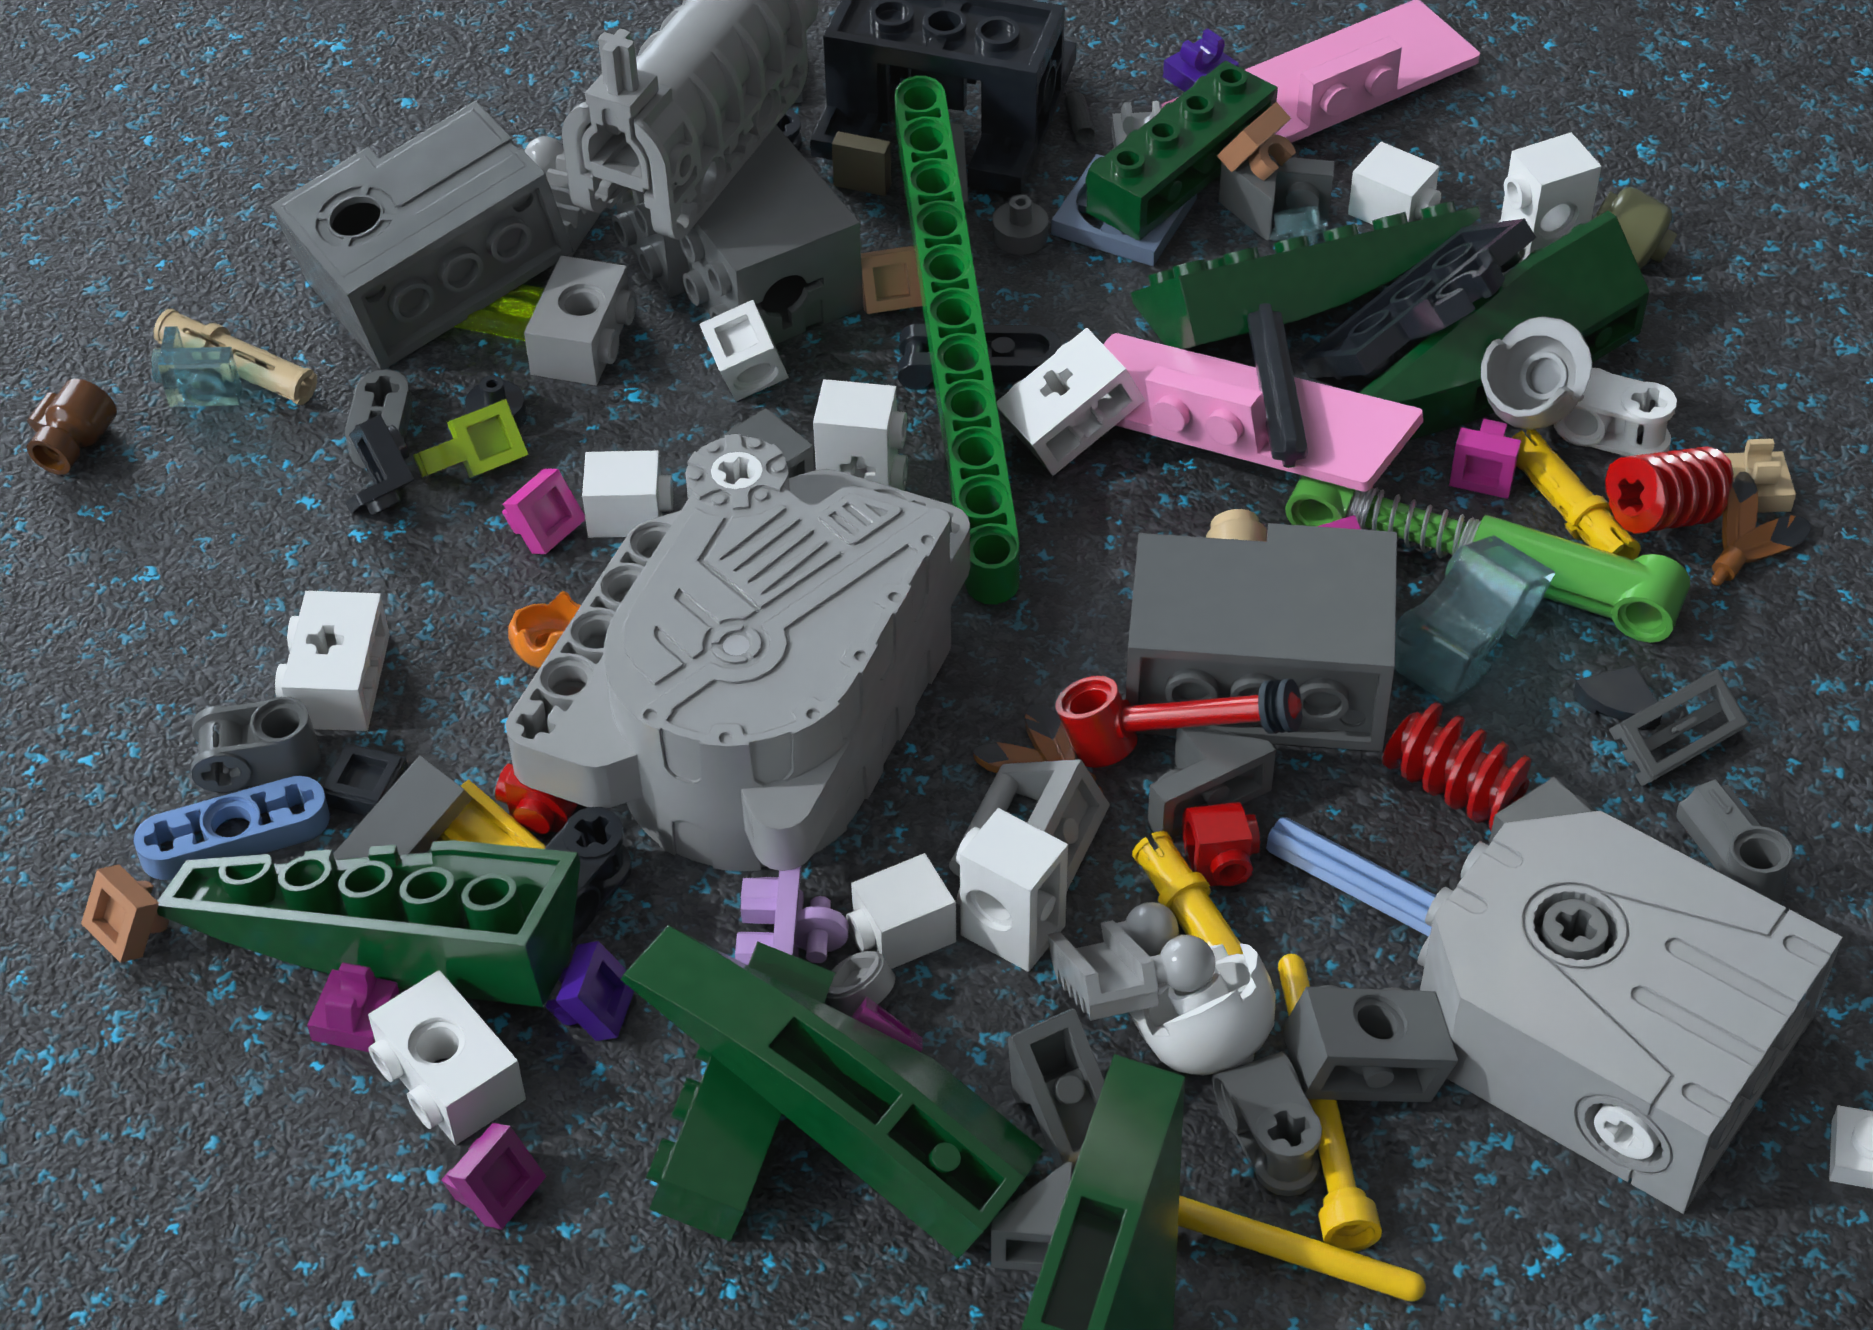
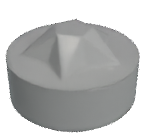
[826,951,895,1016]

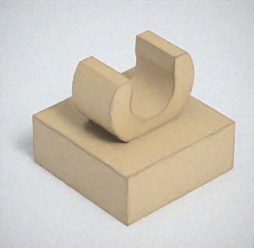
[1724,439,1796,513]

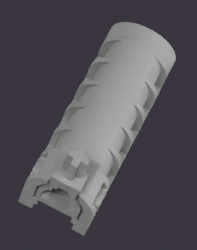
[562,0,819,240]

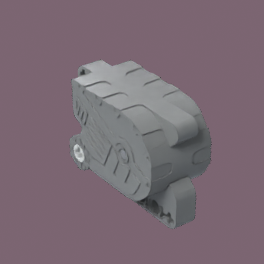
[506,434,970,871]

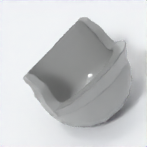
[1481,317,1592,430]

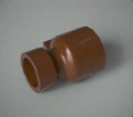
[27,378,117,475]

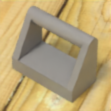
[949,759,1110,890]

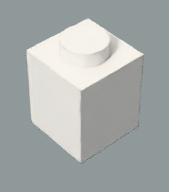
[1348,142,1441,225]
[582,450,673,538]
[846,853,956,969]

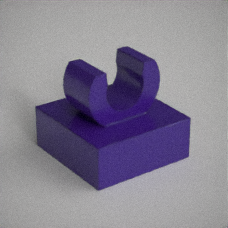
[1163,28,1239,92]
[545,941,634,1041]

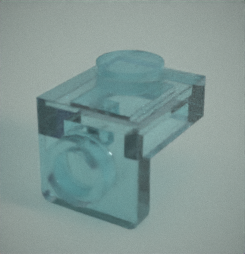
[152,326,242,407]

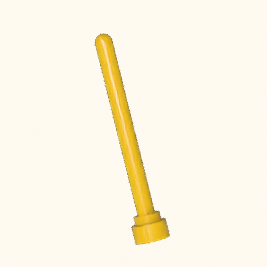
[1278,954,1382,1252]
[1178,1195,1426,1302]

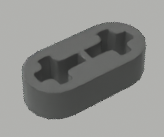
[345,369,412,468]

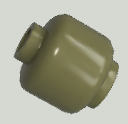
[1593,186,1677,269]

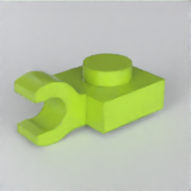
[413,399,529,478]

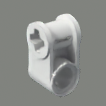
[1554,368,1677,457]

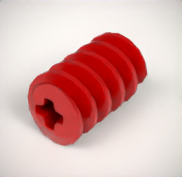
[1605,446,1734,534]
[1383,701,1532,831]

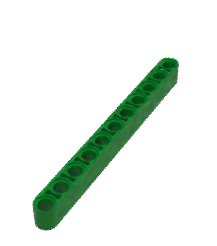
[895,76,1020,604]

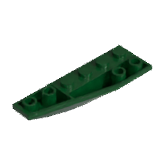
[1130,201,1481,349]
[1359,211,1650,440]
[621,925,1044,1259]
[1021,1054,1185,1330]

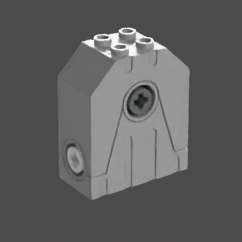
[1417,811,1843,1214]

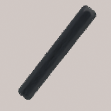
[1247,303,1308,468]

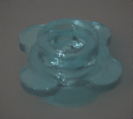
[1270,206,1328,245]

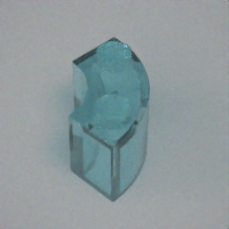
[1394,535,1556,703]

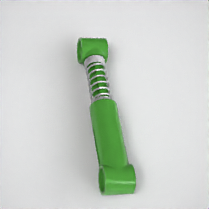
[1285,475,1690,643]

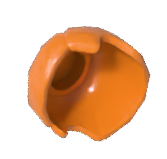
[508,591,581,670]

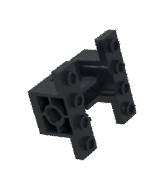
[810,0,1077,194]

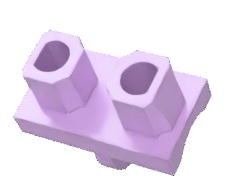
[735,866,849,965]

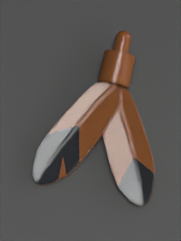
[1711,472,1811,586]
[973,703,1103,793]

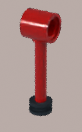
[1055,676,1302,768]

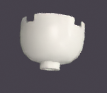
[1130,943,1276,1075]

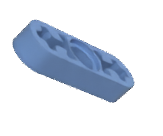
[134,776,330,880]

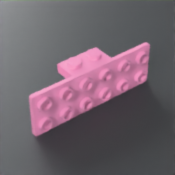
[1161,0,1480,143]
[1103,333,1423,492]

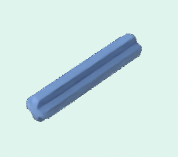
[1266,817,1436,937]

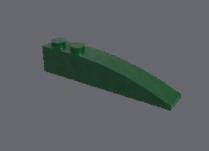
[157,840,581,1007]

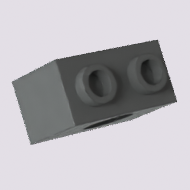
[1282,985,1458,1102]

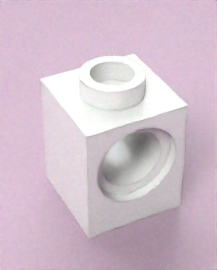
[699,300,789,401]

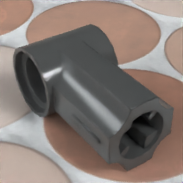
[1677,779,1792,904]

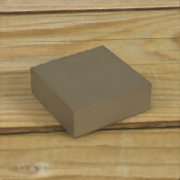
[832,131,892,196]

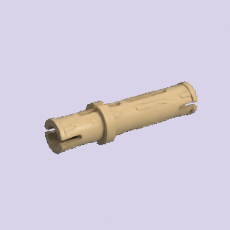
[154,309,317,405]

